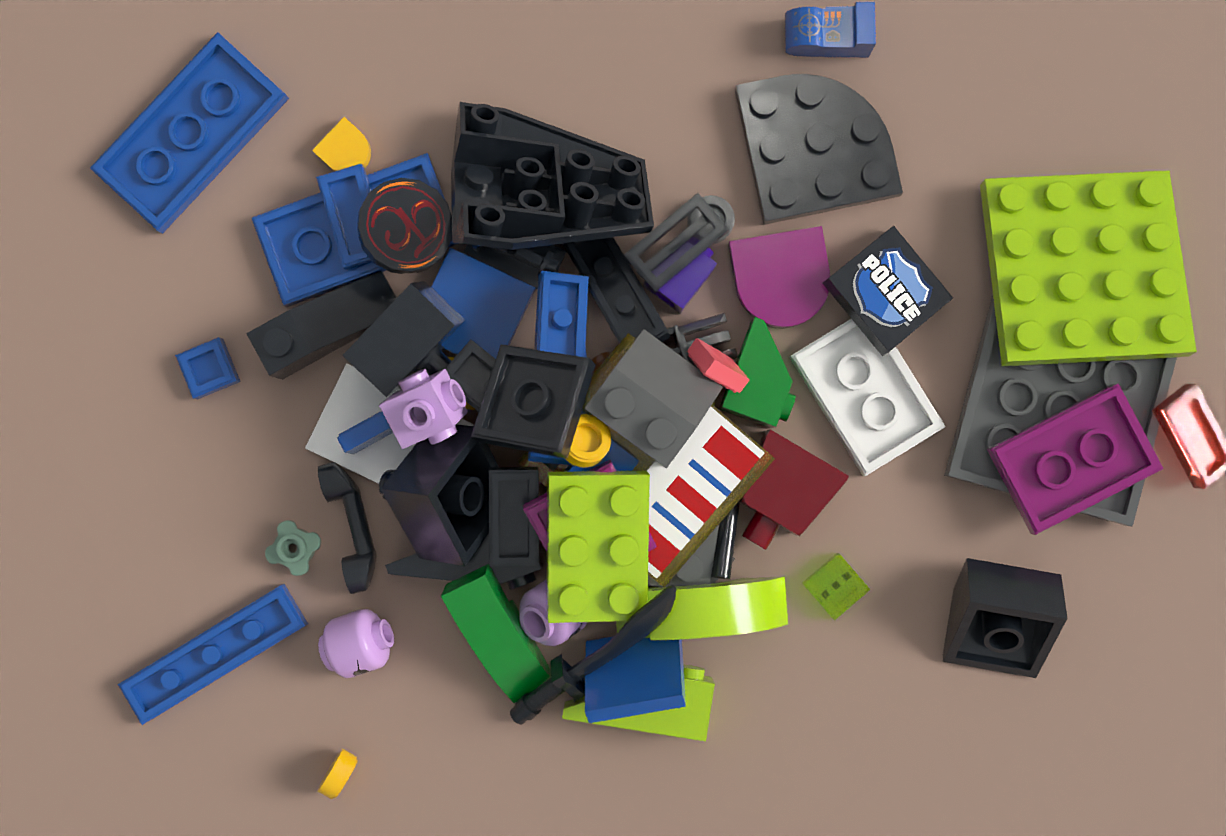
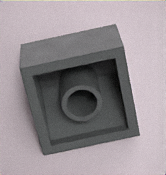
[585,329,723,469]

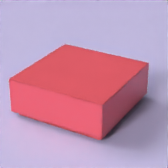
[687,338,750,393]

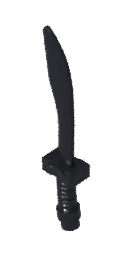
[510,584,676,725]

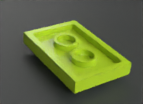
[547,471,650,623]

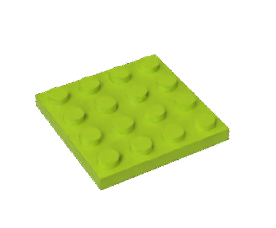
[980,170,1197,366]

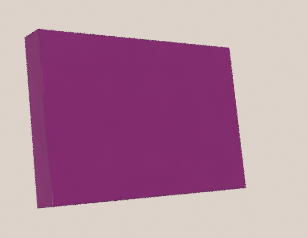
[987,383,1163,535]

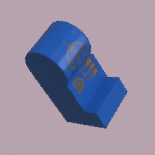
[785,2,876,58]

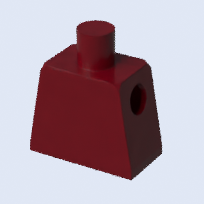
[740,429,849,550]

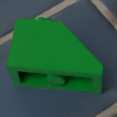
[719,317,796,428]

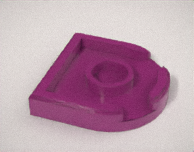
[728,226,830,328]

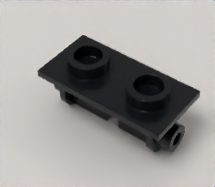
[463,244,567,289]

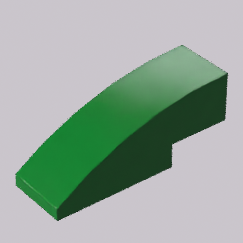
[441,564,551,703]

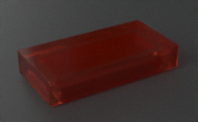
[1152,383,1226,489]

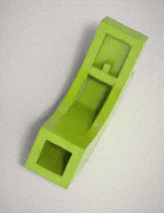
[616,577,788,640]

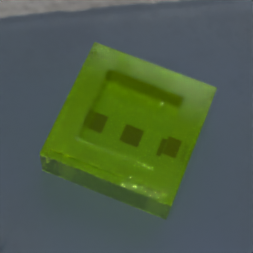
[802,553,870,620]

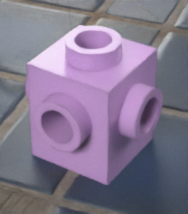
[379,369,468,449]

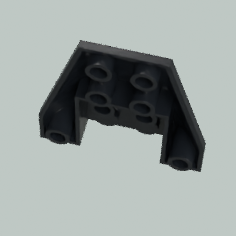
[451,102,654,250]

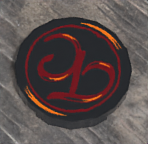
[357,178,452,274]

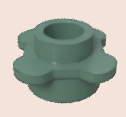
[265,520,321,576]

